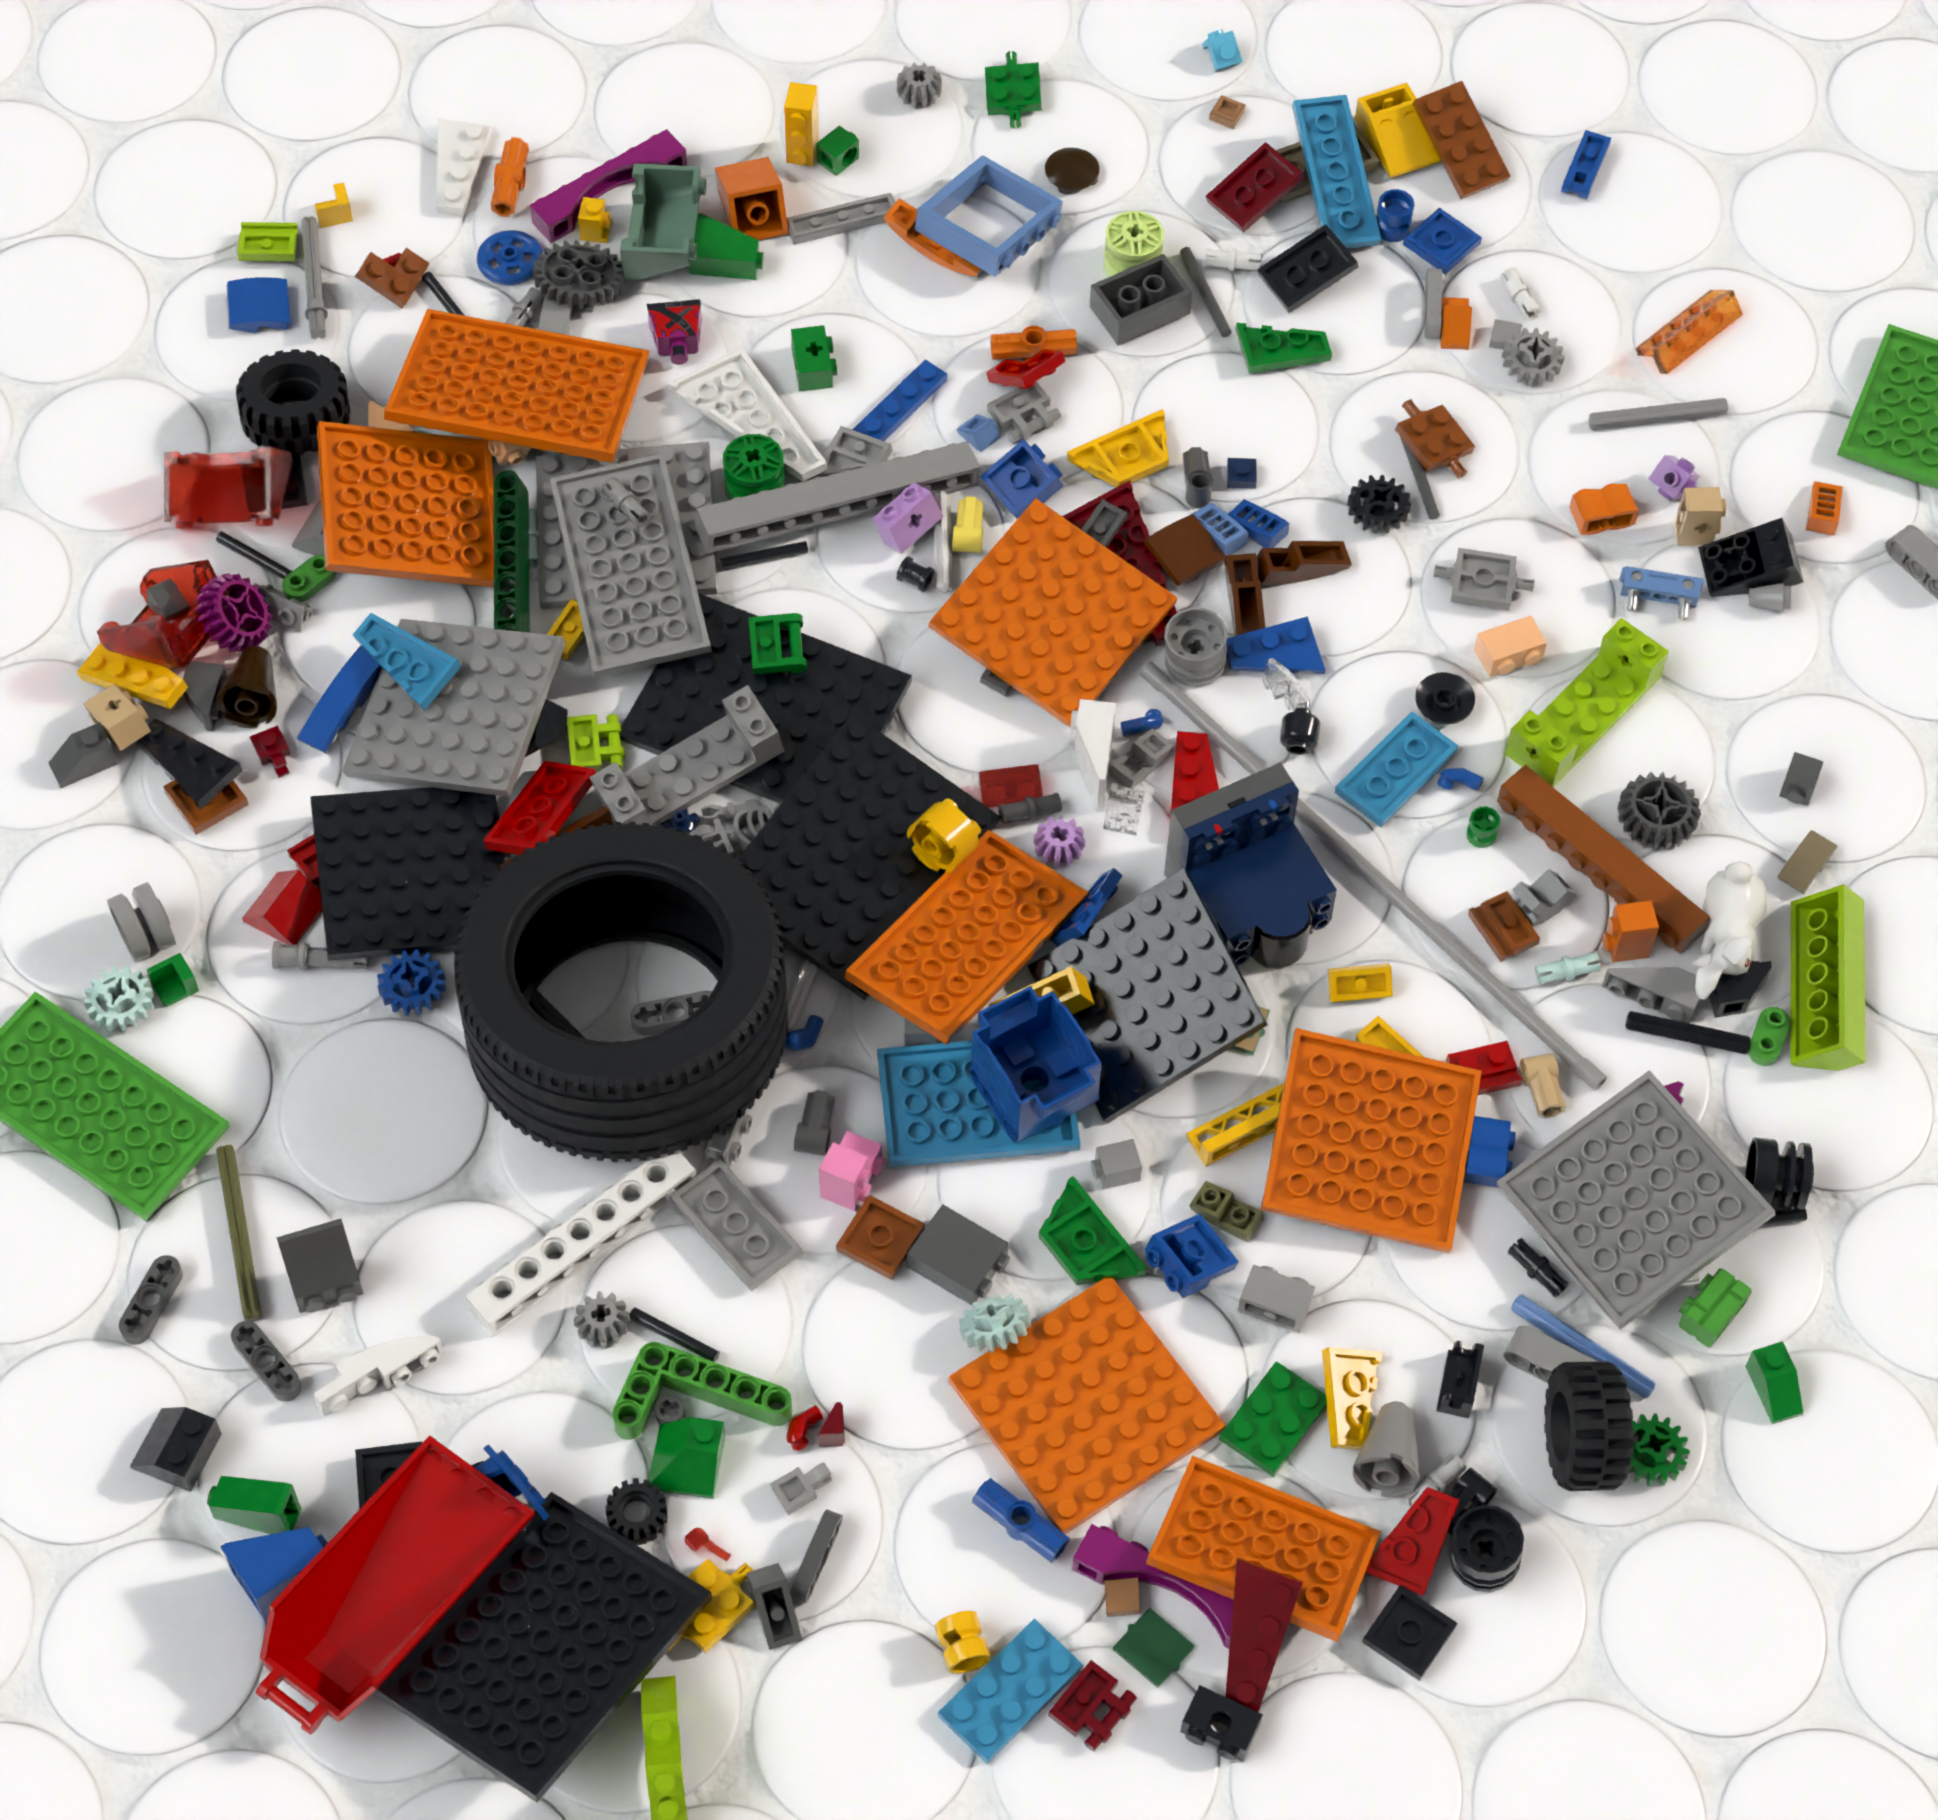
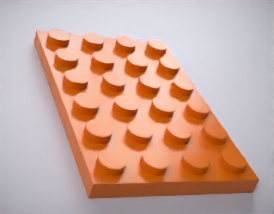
[1146,1456,1381,1642]

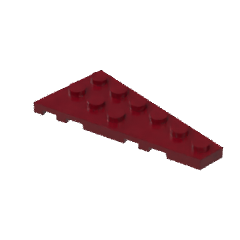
[1062,480,1177,647]

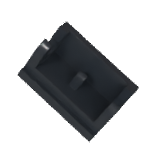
[1436,1341,1485,1419]

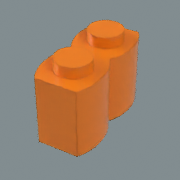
[1569,483,1639,535]

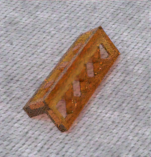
[1635,290,1743,374]

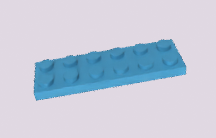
[1292,95,1382,249]

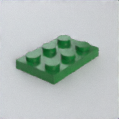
[1219,1361,1327,1477]

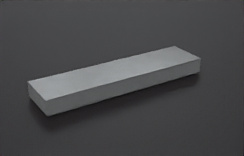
[787,193,895,245]

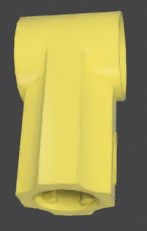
[952,496,984,553]

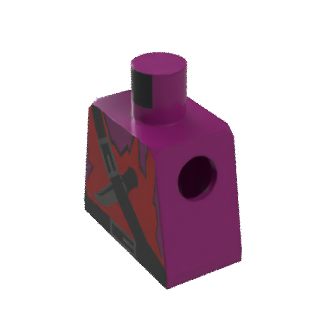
[647,299,702,365]

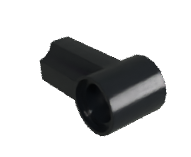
[1448,1467,1498,1535]

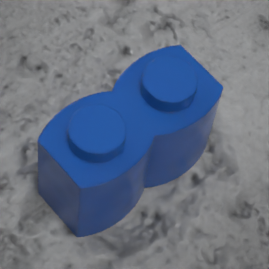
[1463,1116,1516,1188]

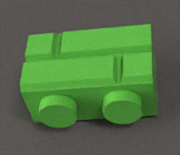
[1678,1268,1752,1348]

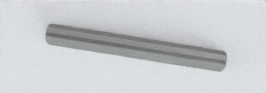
[1588,398,1728,430]

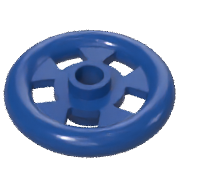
[477,230,543,285]

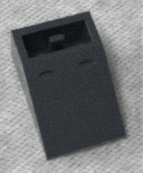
[1698,518,1804,597]

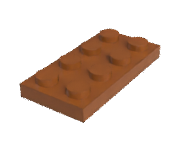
[1412,81,1511,199]

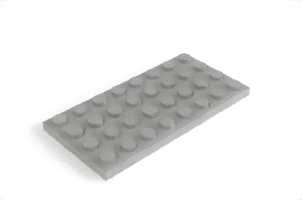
[550,453,712,678]

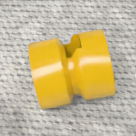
[935,1611,991,1674]

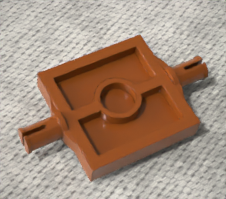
[1395,399,1475,479]

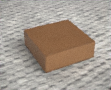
[1209,95,1246,129]
[1104,1578,1141,1617]

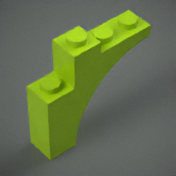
[641,1675,688,1820]

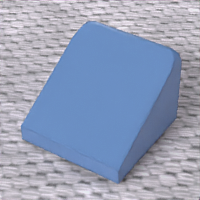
[957,414,1000,452]

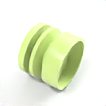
[1104,211,1164,277]

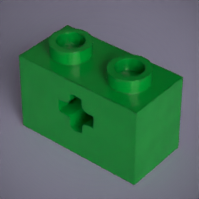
[791,325,837,391]

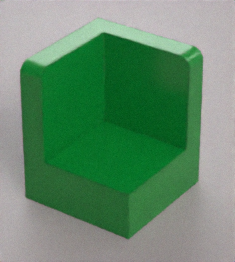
[147,953,199,1007]

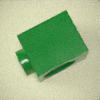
[816,125,859,176]

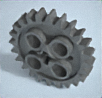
[533,240,624,309]

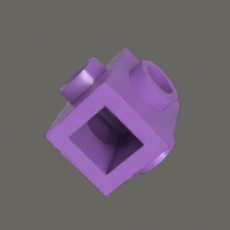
[1648,455,1701,501]

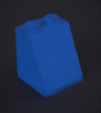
[220,1527,328,1623]

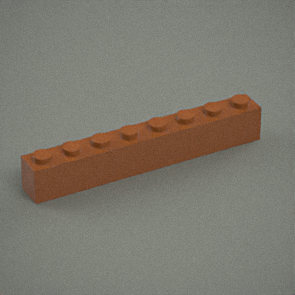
[1497,765,1710,954]

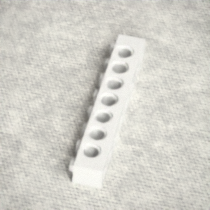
[465,1150,696,1337]

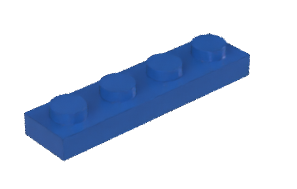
[853,359,947,441]

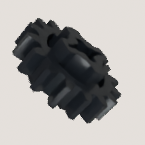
[1347,475,1411,534]

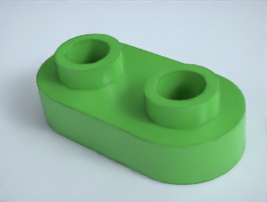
[282,555,336,602]
[1748,1007,1790,1066]

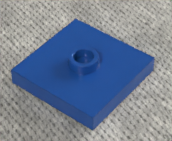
[1403,207,1482,275]

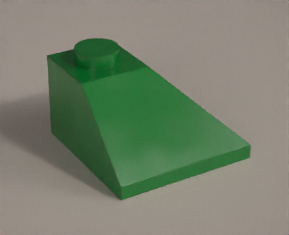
[649,1417,725,1499]

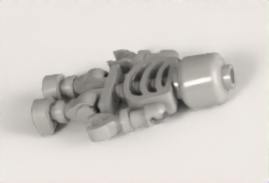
[689,799,781,861]

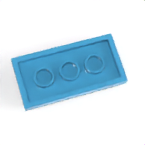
[1334,712,1458,828]
[938,1618,1084,1764]

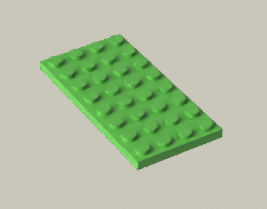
[0,991,230,1221]

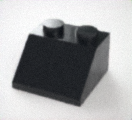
[130,1407,222,1492]

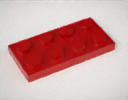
[483,761,596,855]

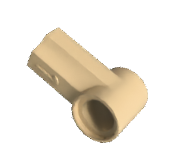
[1520,1053,1566,1118]

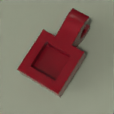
[249,725,290,778]

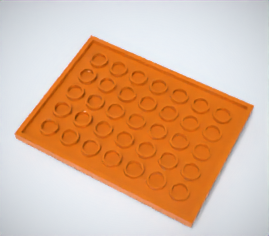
[384,309,649,463]

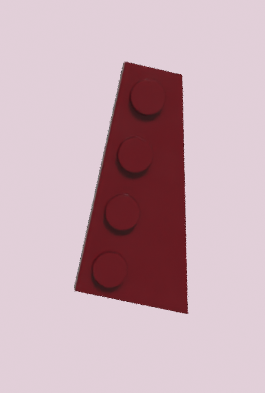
[1225,1558,1303,1712]

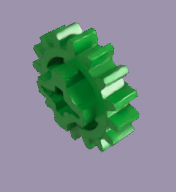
[1627,1413,1690,1487]

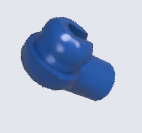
[1120,709,1164,736]
[784,1015,824,1051]

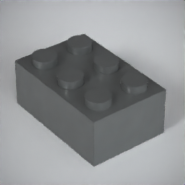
[1090,254,1192,345]

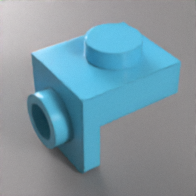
[1202,29,1243,71]

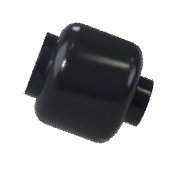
[1280,708,1321,755]

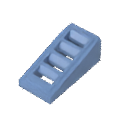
[1189,502,1248,556]

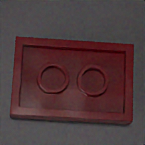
[1205,142,1304,233]

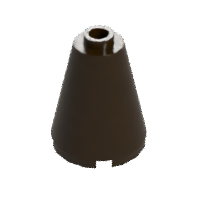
[216,646,277,728]

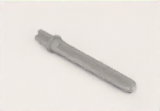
[302,216,328,340]

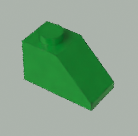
[1745,1341,1804,1424]

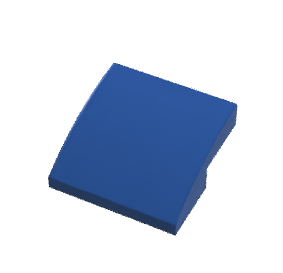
[226,277,290,333]

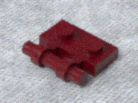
[1048,1660,1137,1751]

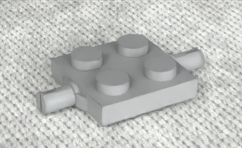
[1433,548,1535,611]

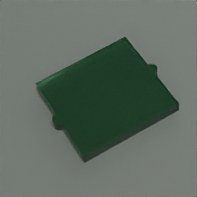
[1112,1607,1195,1688]

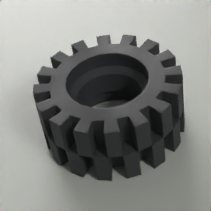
[606,1478,668,1545]

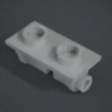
[254,583,313,633]
[705,1108,753,1168]

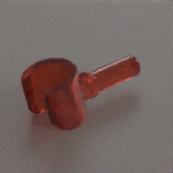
[684,1528,731,1562]

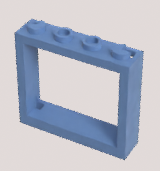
[915,155,1063,277]

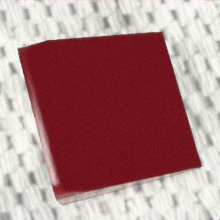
[818,1402,845,1447]

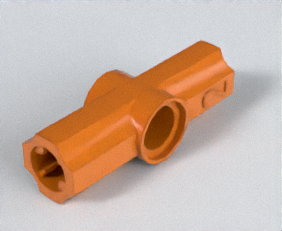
[491,137,529,217]
[990,325,1077,361]

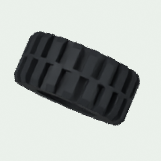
[236,349,351,456]
[1544,1361,1634,1491]

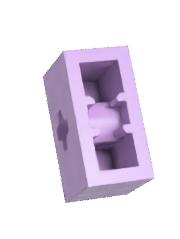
[872,482,943,554]

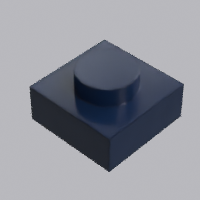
[1227,458,1257,489]

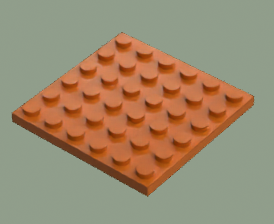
[317,421,494,587]
[928,498,1178,728]
[1260,1028,1482,1253]
[948,1278,1226,1535]

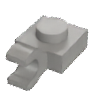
[770,1462,832,1515]

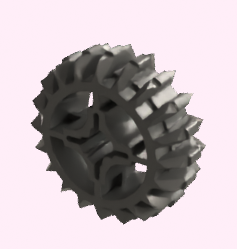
[1617,772,1701,850]

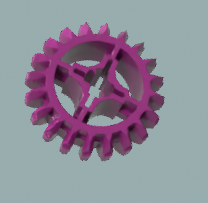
[195,573,274,653]

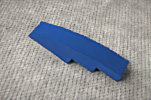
[297,645,382,754]

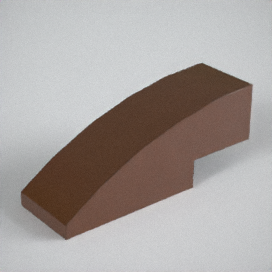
[1256,541,1352,586]
[1224,553,1265,636]

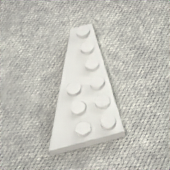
[668,348,828,482]

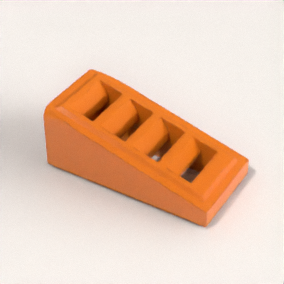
[1806,481,1843,535]

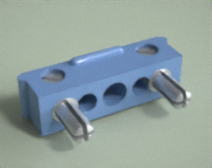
[1619,566,1704,620]

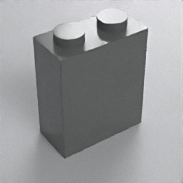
[907,1204,1010,1306]

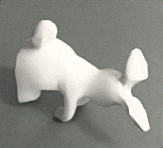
[1695,861,1767,1000]

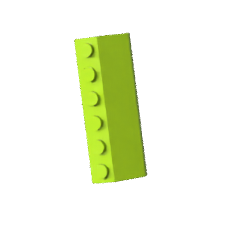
[1790,884,1866,1071]

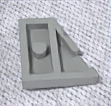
[817,426,893,477]

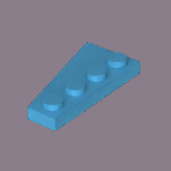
[352,613,461,711]

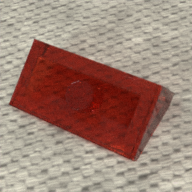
[978,764,1043,808]

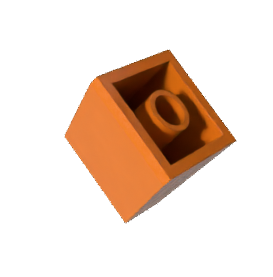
[714,157,789,240]

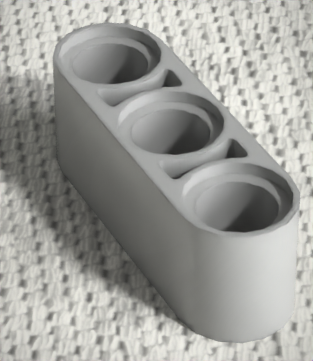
[1885,525,1938,599]
[1503,1326,1598,1383]

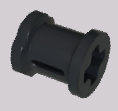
[896,556,935,592]

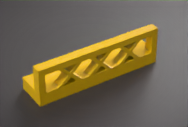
[1186,1083,1284,1167]

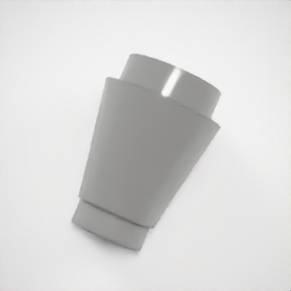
[1749,583,1791,612]

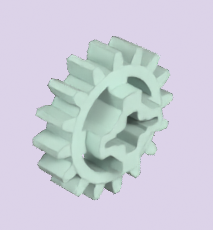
[84,966,155,1032]
[959,1294,1031,1352]

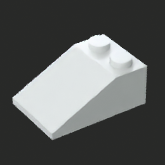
[1069,699,1116,812]

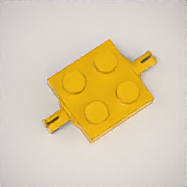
[668,1559,755,1653]

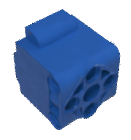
[970,986,1102,1144]

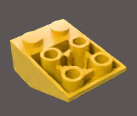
[1355,82,1440,178]

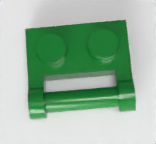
[749,613,807,675]

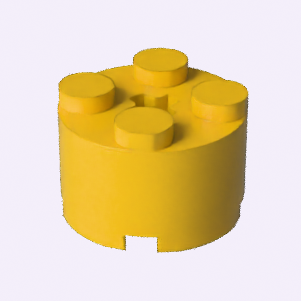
[907,799,981,873]

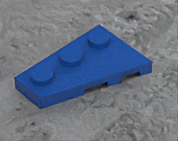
[1226,616,1325,674]
[1049,868,1123,947]

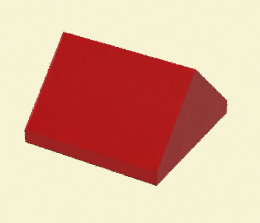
[242,870,322,945]

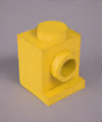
[578,197,613,243]

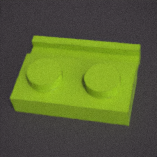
[237,222,299,261]

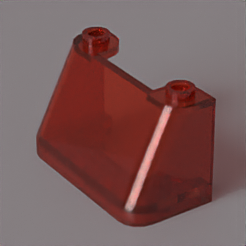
[164,447,292,530]
[97,560,227,669]

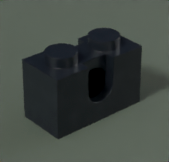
[1180,1685,1263,1762]

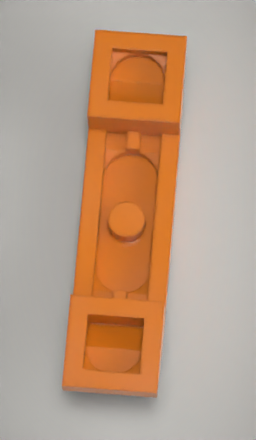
[883,198,982,277]

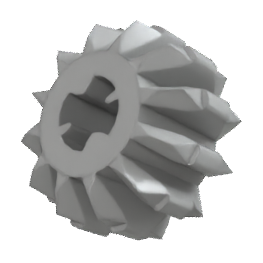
[897,62,942,108]
[574,1291,630,1349]

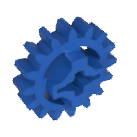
[377,950,446,1016]

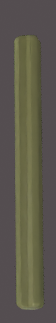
[216,1145,262,1321]

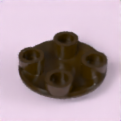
[1045,147,1100,194]

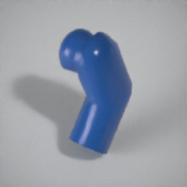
[1438,768,1484,791]

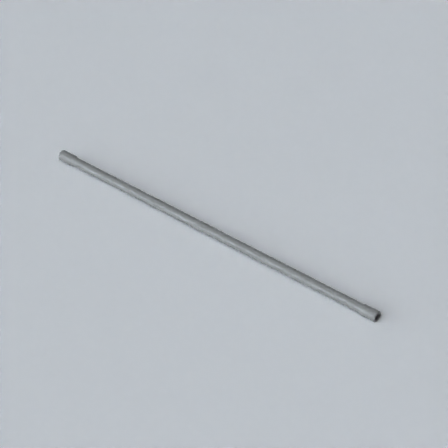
[1140,662,1607,1091]

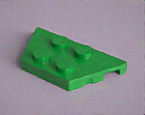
[1038,1176,1148,1285]

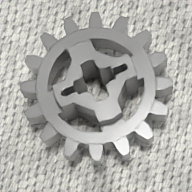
[1501,328,1565,386]

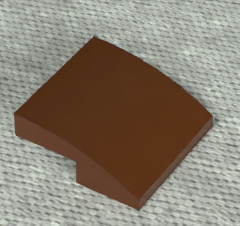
[1144,514,1226,587]

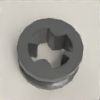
[655,1394,685,1425]

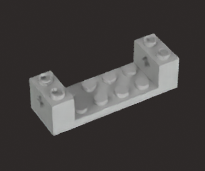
[590,685,784,826]

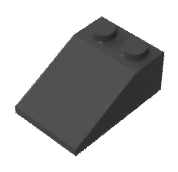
[276,1218,364,1313]

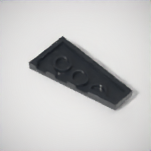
[136,718,243,810]

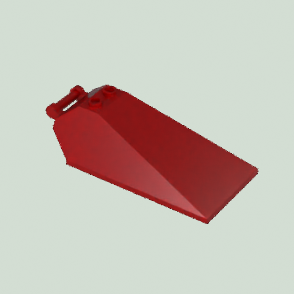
[256,1435,535,1735]

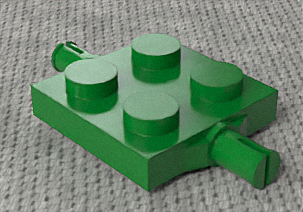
[985,51,1042,129]

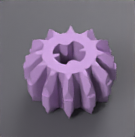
[1033,815,1086,868]

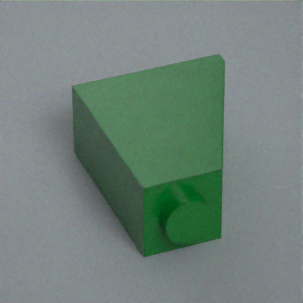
[689,213,764,280]
[207,1476,302,1534]

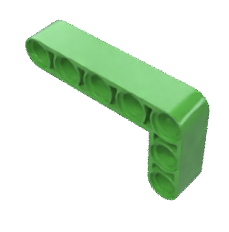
[612,1342,792,1440]

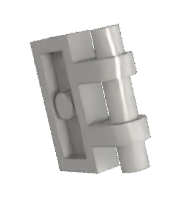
[987,381,1061,443]

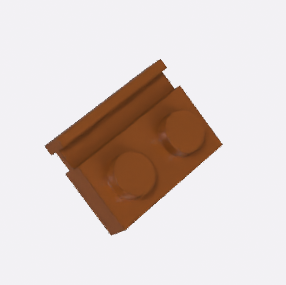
[1468,891,1540,962]

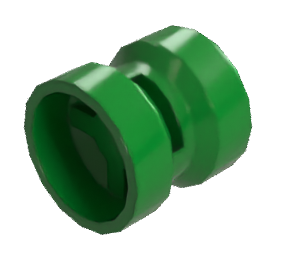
[1466,806,1500,848]

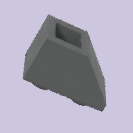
[183,660,227,731]

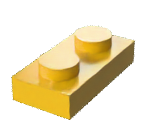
[546,599,585,660]
[1327,963,1393,1002]

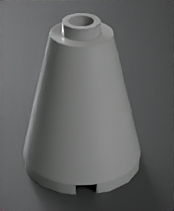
[1352,1401,1420,1497]

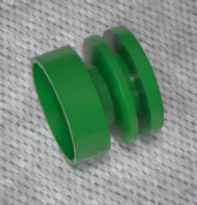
[723,434,785,500]

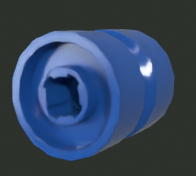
[1376,189,1415,242]

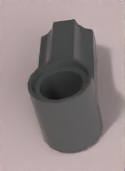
[1182,447,1213,508]
[794,1090,835,1156]

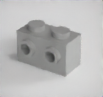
[1238,1264,1315,1333]

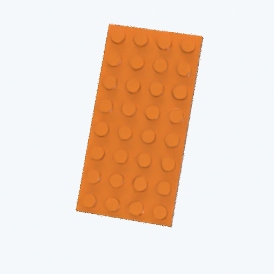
[844,830,1089,1045]

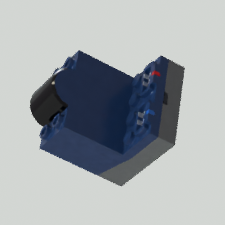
[1164,762,1337,968]

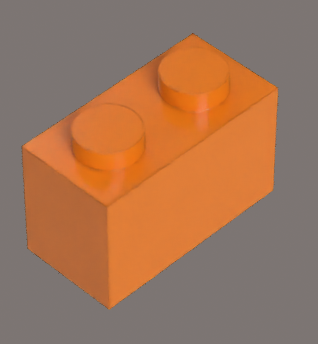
[1603,900,1659,962]

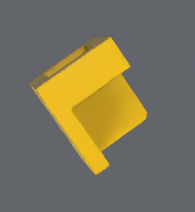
[315,182,353,228]

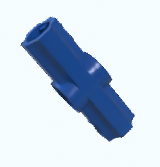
[972,1478,1070,1563]

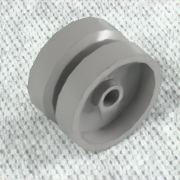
[107,882,176,962]

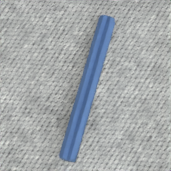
[1511,1295,1656,1398]

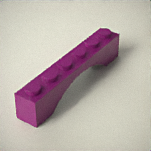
[530,129,687,243]
[1072,1524,1233,1649]

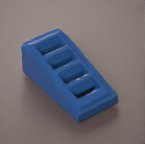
[1228,499,1290,548]

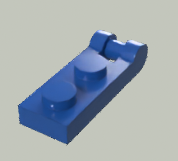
[1561,130,1611,200]

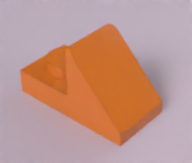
[1440,297,1472,350]

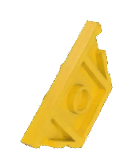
[1067,409,1169,487]

